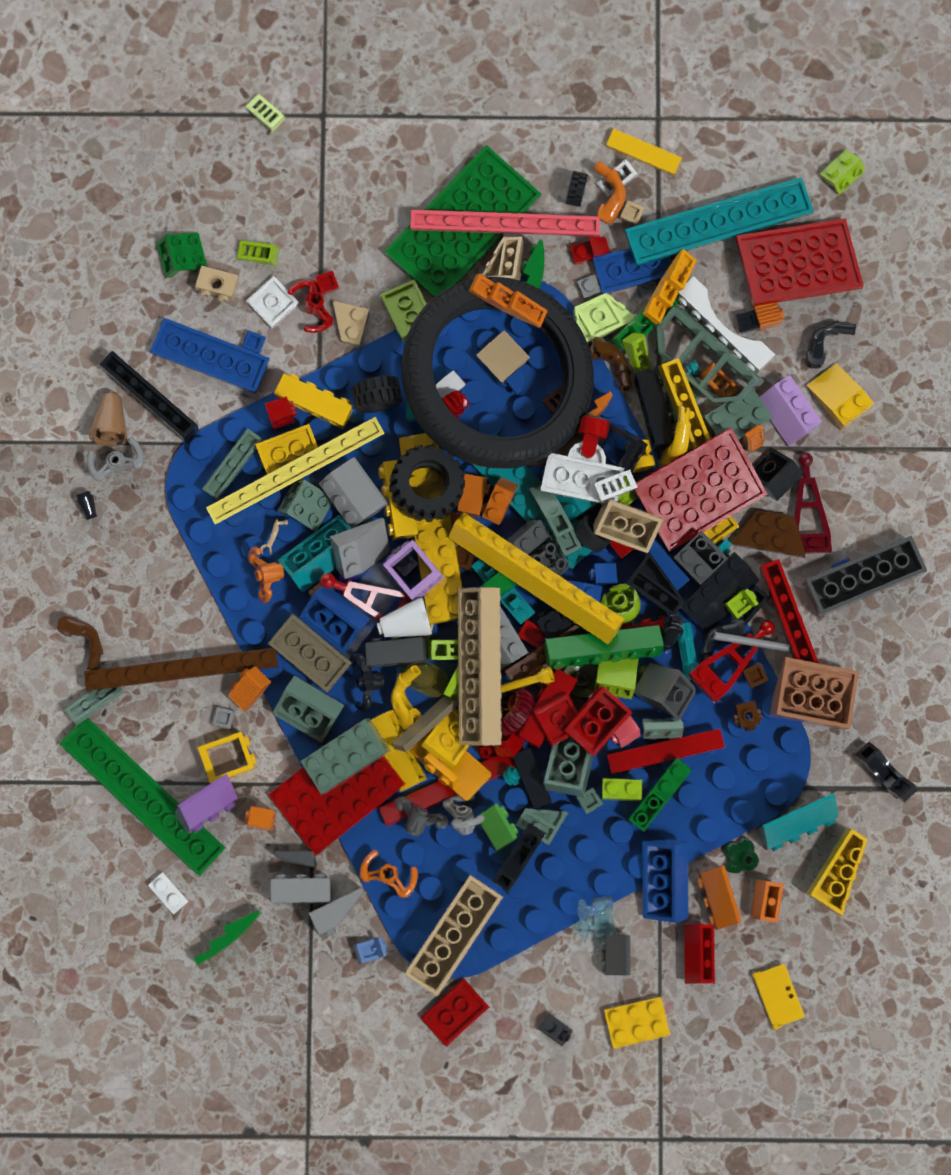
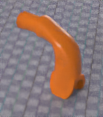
[593,161,626,224]

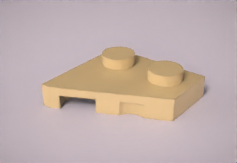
[333,301,369,347]

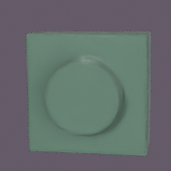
[576,788,603,815]

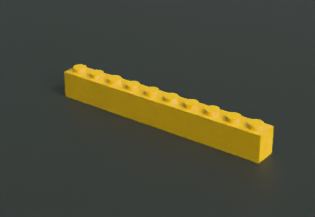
[448,513,624,644]

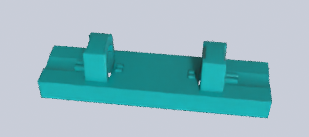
[471,559,535,626]

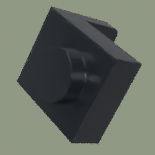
[389,545,419,579]
[538,1013,573,1046]

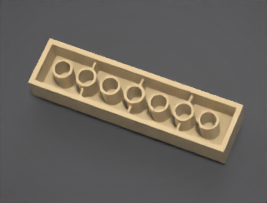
[458,588,502,745]

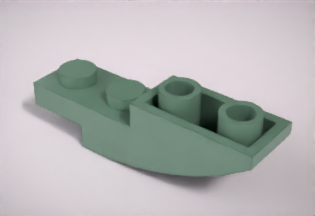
[529,483,582,557]

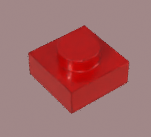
[315,270,339,295]

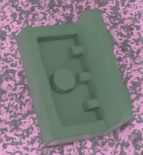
[642,719,683,739]

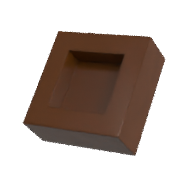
[456,546,475,571]
[742,663,768,689]

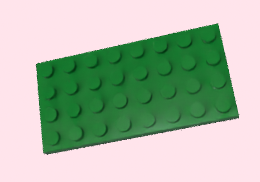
[384,145,542,298]

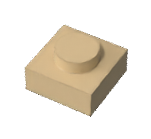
[620,200,645,226]

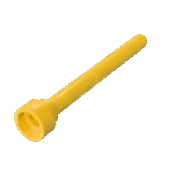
[501,667,554,693]

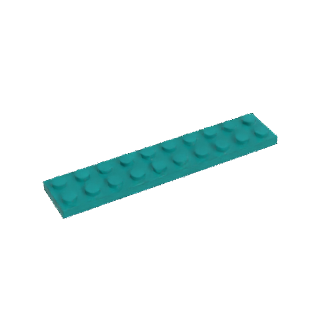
[624,177,814,266]

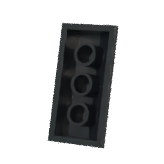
[634,370,676,452]
[680,552,759,634]

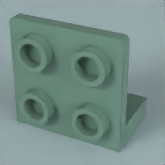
[277,479,332,531]

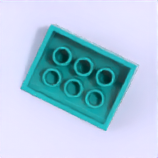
[757,793,839,852]

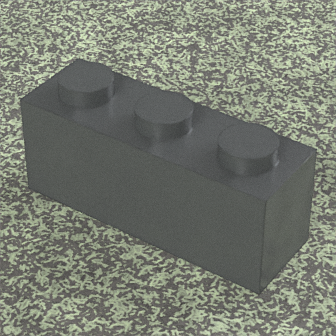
[365,636,428,668]

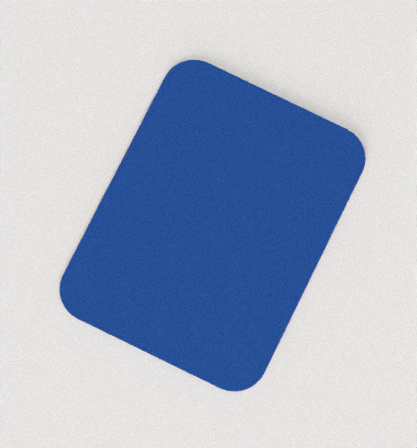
[166,276,811,979]

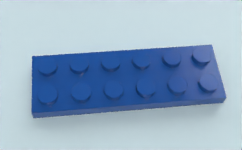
[150,318,270,394]

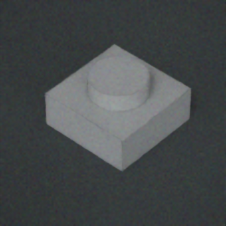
[577,274,602,300]

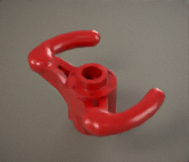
[287,280,333,333]

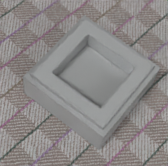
[212,706,236,730]

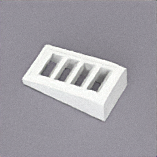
[597,159,639,198]
[594,470,637,503]

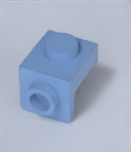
[353,937,387,964]

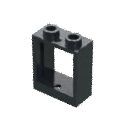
[598,420,648,477]

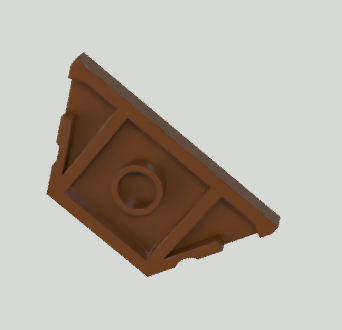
[732,510,806,558]

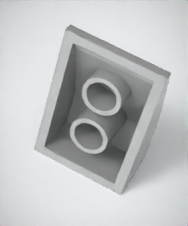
[330,518,390,579]
[309,888,365,937]

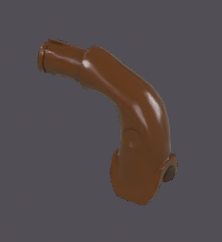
[588,337,632,391]
[57,616,104,671]

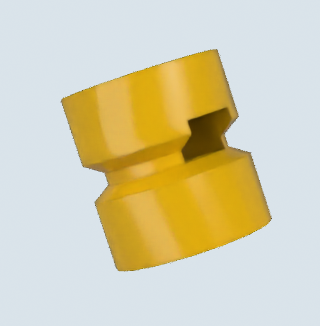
[625,440,656,473]

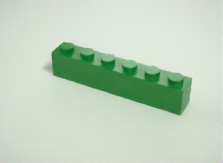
[543,625,664,669]

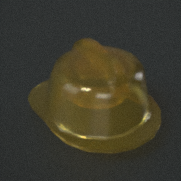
[405,662,449,697]

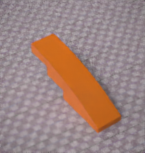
[469,273,548,328]

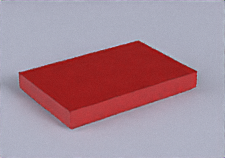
[420,978,490,1047]

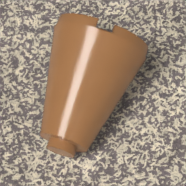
[89,391,127,446]

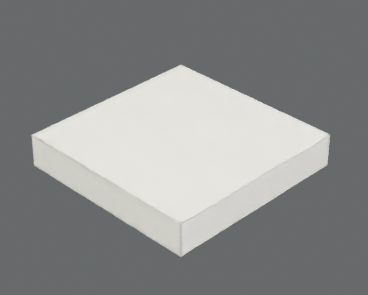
[246,276,300,329]

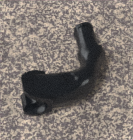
[806,320,856,369]
[661,614,684,651]
[699,619,746,672]

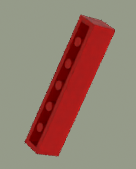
[759,559,819,663]

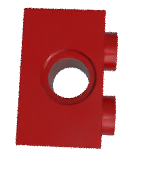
[265,396,297,429]

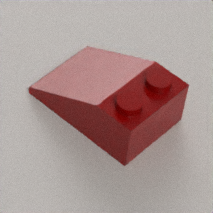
[565,685,633,756]

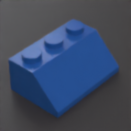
[299,586,370,654]

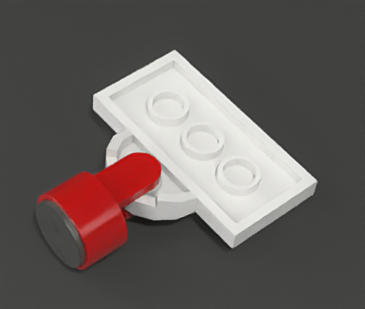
[541,415,625,504]

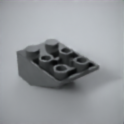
[506,520,570,576]

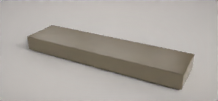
[391,697,458,752]

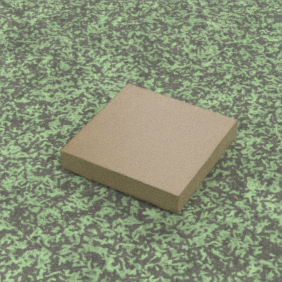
[476,330,530,384]

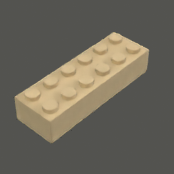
[405,875,503,997]

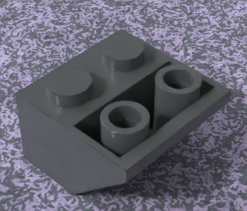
[672,531,728,587]

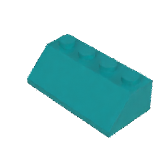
[277,515,351,593]

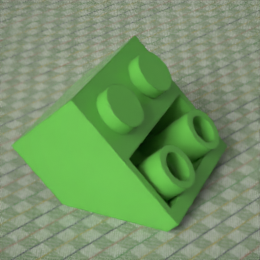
[478,803,518,851]

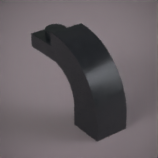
[855,742,918,803]
[493,823,546,892]

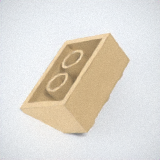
[593,499,663,553]

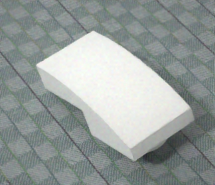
[436,370,466,398]

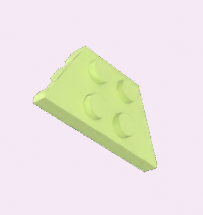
[573,293,637,343]

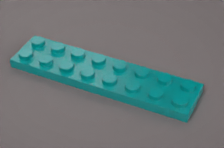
[470,433,592,570]

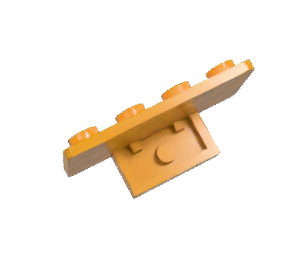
[411,728,491,801]

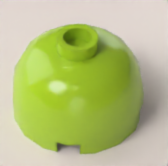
[601,584,641,623]

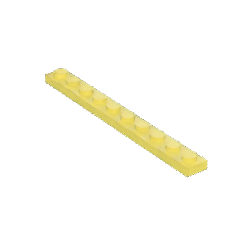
[206,417,385,524]

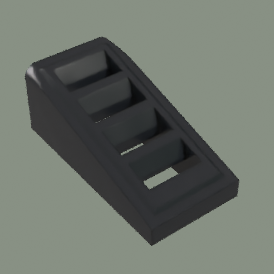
[730,585,770,626]

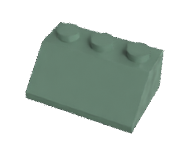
[272,676,344,743]

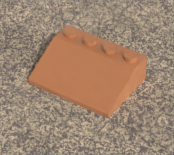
[770,657,859,730]

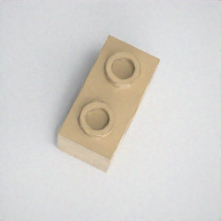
[195,266,239,302]

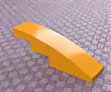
[643,249,697,325]

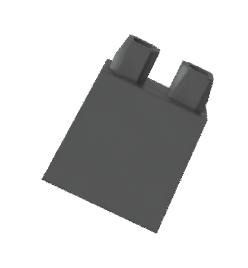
[634,663,696,719]

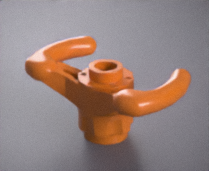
[248,547,284,603]
[360,850,418,898]

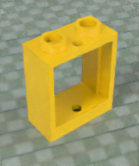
[197,732,257,784]

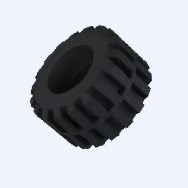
[351,375,403,413]

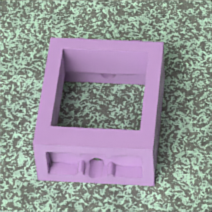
[383,540,445,601]

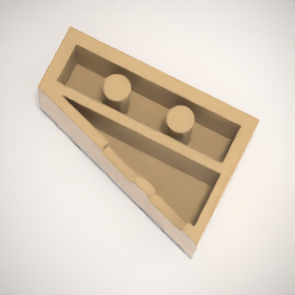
[481,237,525,281]

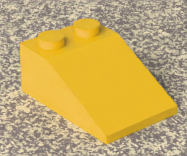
[806,363,874,430]

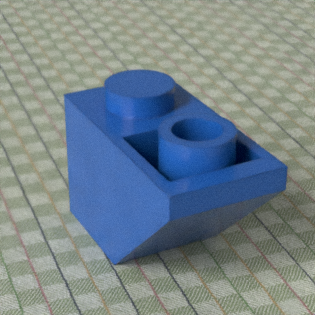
[588,563,618,586]

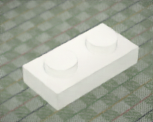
[148,872,189,915]

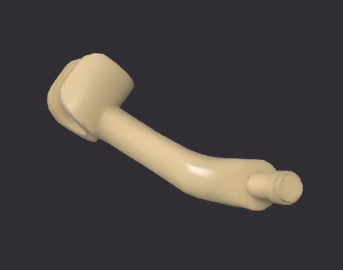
[260,519,288,555]

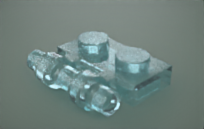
[577,896,614,938]

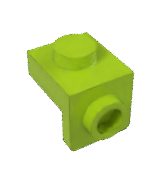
[724,589,758,619]

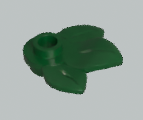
[724,837,759,874]

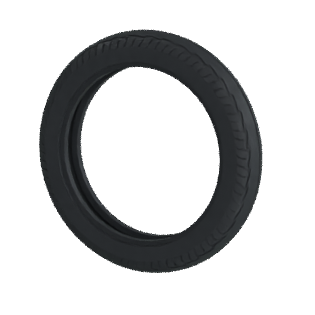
[401,277,594,469]

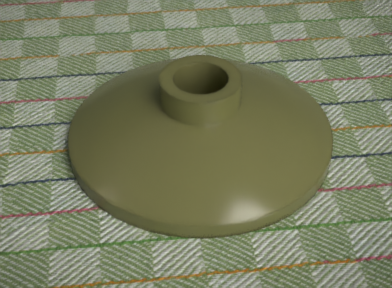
[564,663,597,698]

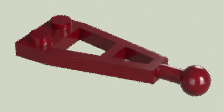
[794,452,832,554]

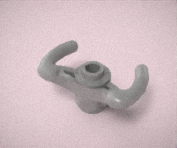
[87,437,144,481]
[443,795,484,835]

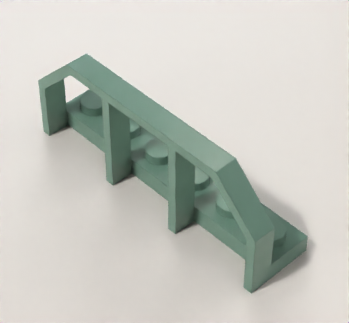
[657,306,765,403]

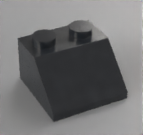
[753,447,803,501]

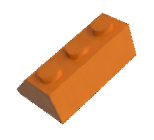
[697,866,742,930]

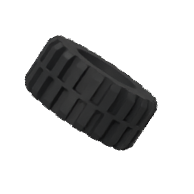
[389,445,465,522]

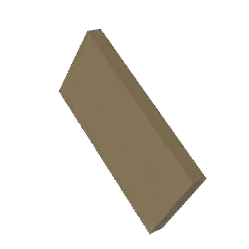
[268,613,352,693]

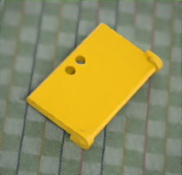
[752,963,805,1030]

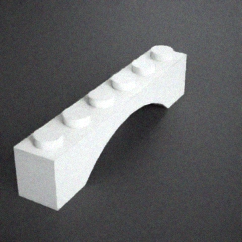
[677,276,775,374]

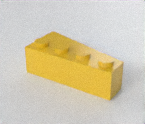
[806,828,868,916]

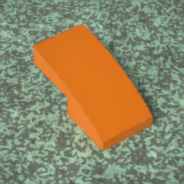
[586,392,612,417]

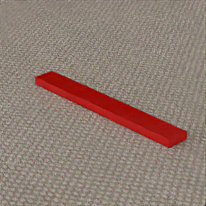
[379,748,523,827]

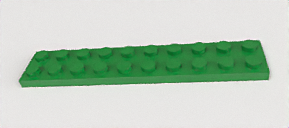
[60,718,226,877]

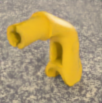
[661,407,691,465]
[391,665,422,730]

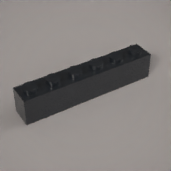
[99,351,199,443]

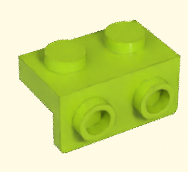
[820,149,865,195]

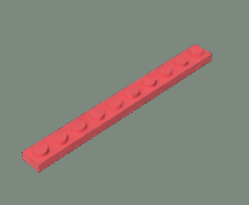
[411,210,600,237]

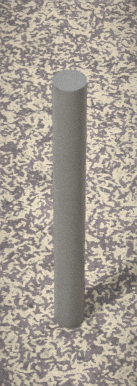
[713,632,790,652]

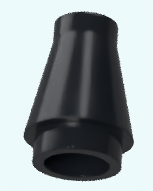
[76,491,97,520]

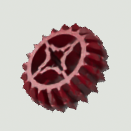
[501,687,535,737]

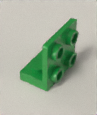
[156,233,207,278]

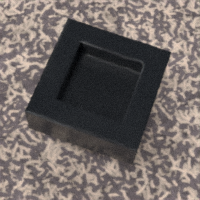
[736,310,760,334]

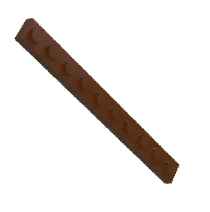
[84,648,279,691]

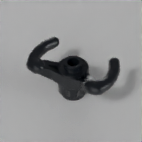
[350,653,385,711]

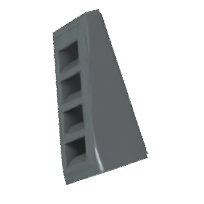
[275,851,315,868]

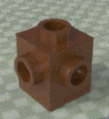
[733,701,762,732]

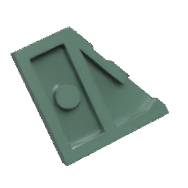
[515,808,568,846]

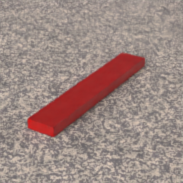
[607,729,725,774]

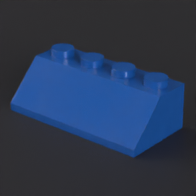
[642,840,688,923]

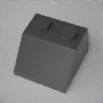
[601,935,631,976]

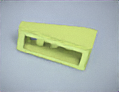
[245,94,285,132]

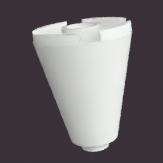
[377,598,432,637]

